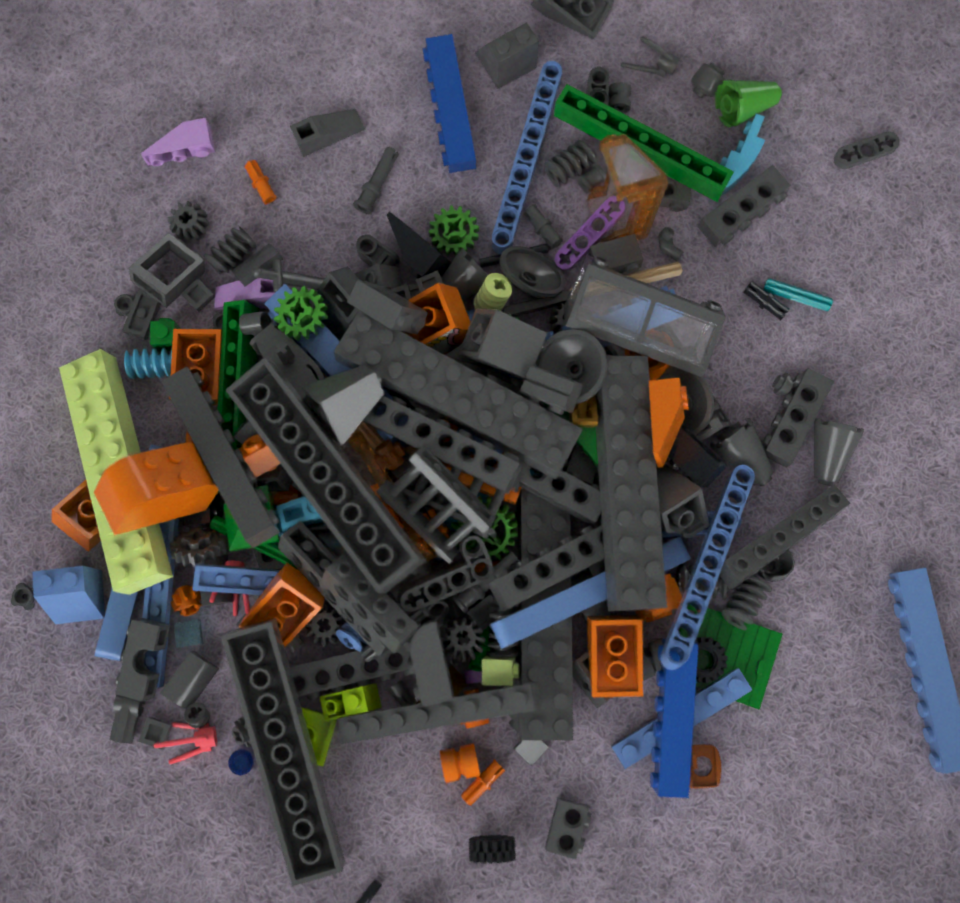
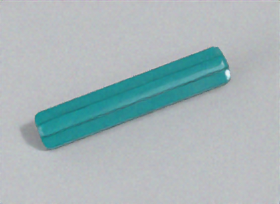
[763,278,833,311]

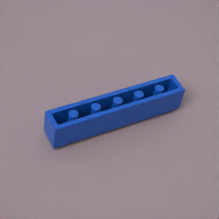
[422,34,476,173]
[650,638,698,798]

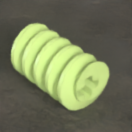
[473,273,512,311]

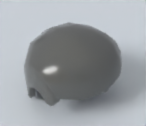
[757,550,795,582]

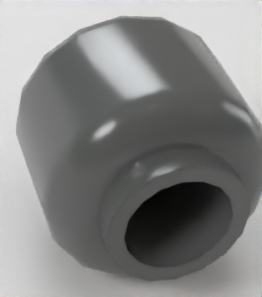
[691,62,725,98]

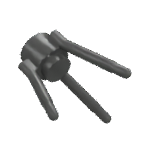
[621,36,680,77]

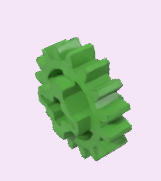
[429,205,479,256]
[274,286,328,341]

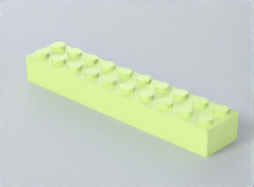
[59,349,173,595]

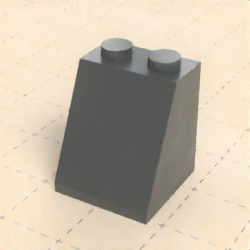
[475,22,539,89]
[458,308,547,379]

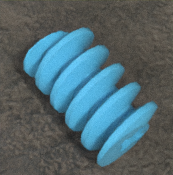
[124,348,172,379]

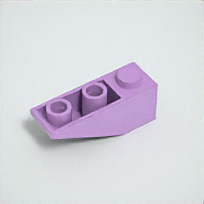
[141,118,215,166]
[214,278,284,310]

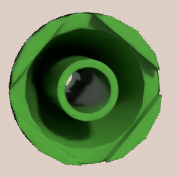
[715,80,782,127]

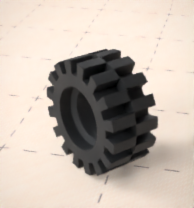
[695,637,728,683]
[469,835,516,864]

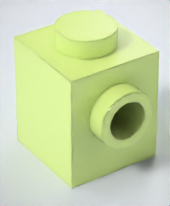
[482,656,520,686]

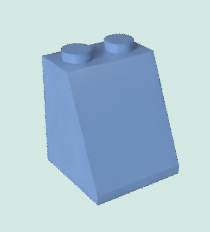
[32,566,105,624]

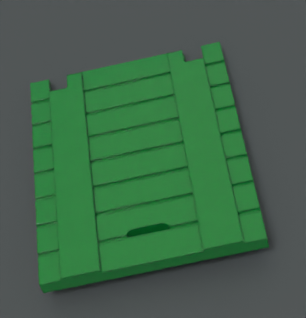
[679,605,782,710]

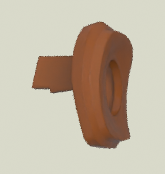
[690,744,721,789]

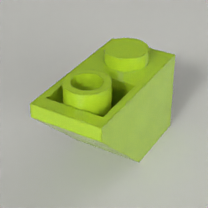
[320,683,382,721]

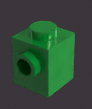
[150,318,181,352]

